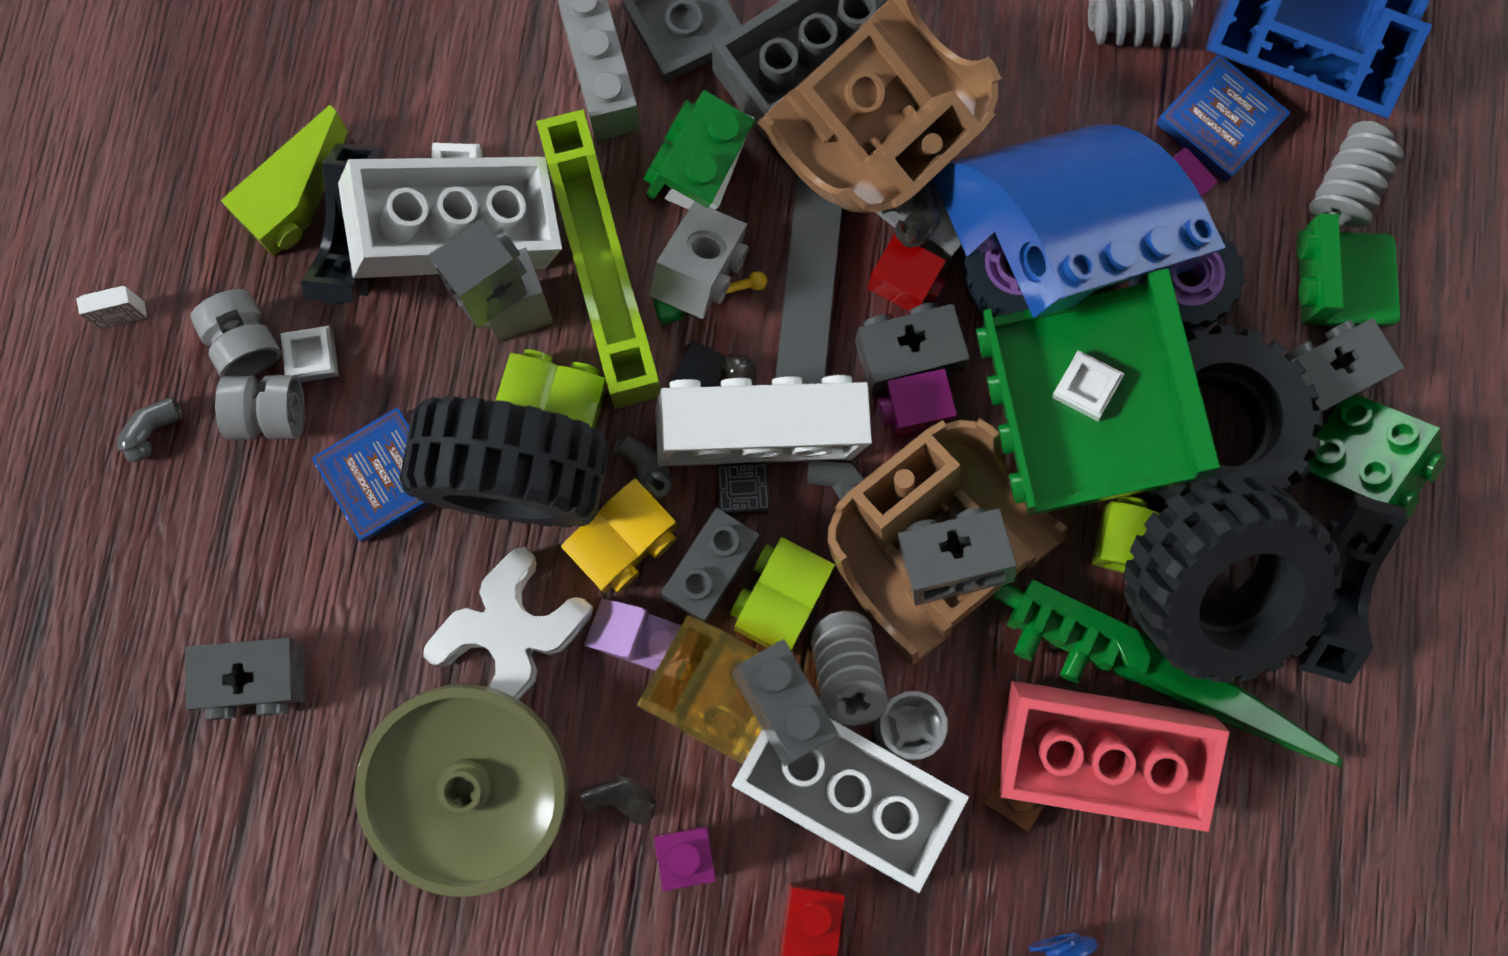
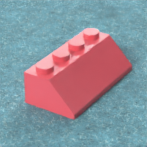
[1000,681,1229,832]

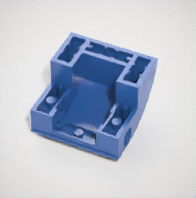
[1206,0,1432,119]
[932,124,1226,319]

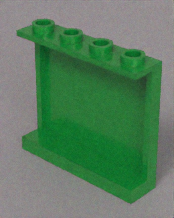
[976,268,1220,516]

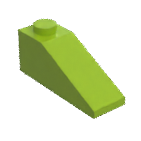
[221,105,348,257]

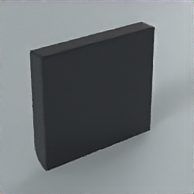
[671,340,730,387]

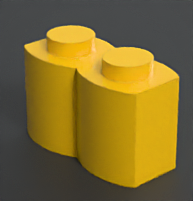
[561,478,678,594]

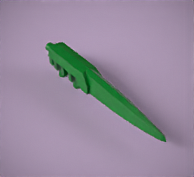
[992,579,1342,768]

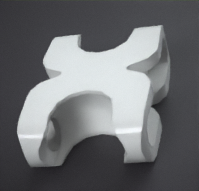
[423,547,593,700]

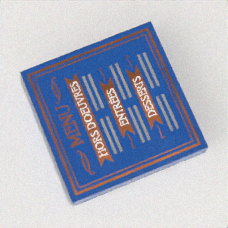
[1155,55,1291,183]
[311,407,431,543]

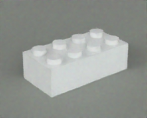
[338,157,562,278]
[655,375,872,467]
[731,719,969,893]

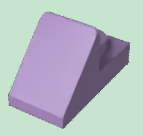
[584,598,696,680]

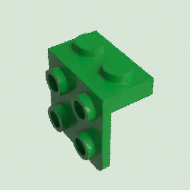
[643,90,755,208]
[1296,214,1400,328]
[1307,394,1446,518]

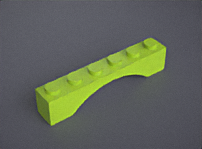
[536,109,661,409]

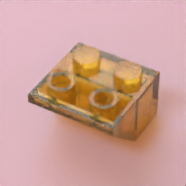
[637,615,762,764]

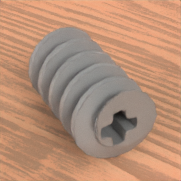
[1088,0,1193,48]
[1309,121,1404,228]
[810,611,888,726]

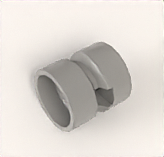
[190,289,281,378]
[215,375,305,440]
[873,691,948,760]

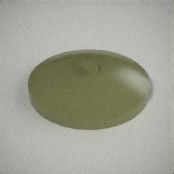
[355,684,568,897]

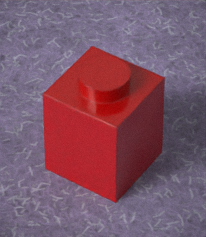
[867,233,947,312]

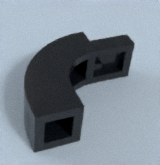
[301,143,385,305]
[1299,494,1408,684]

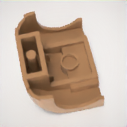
[754,0,1002,214]
[828,418,1067,666]

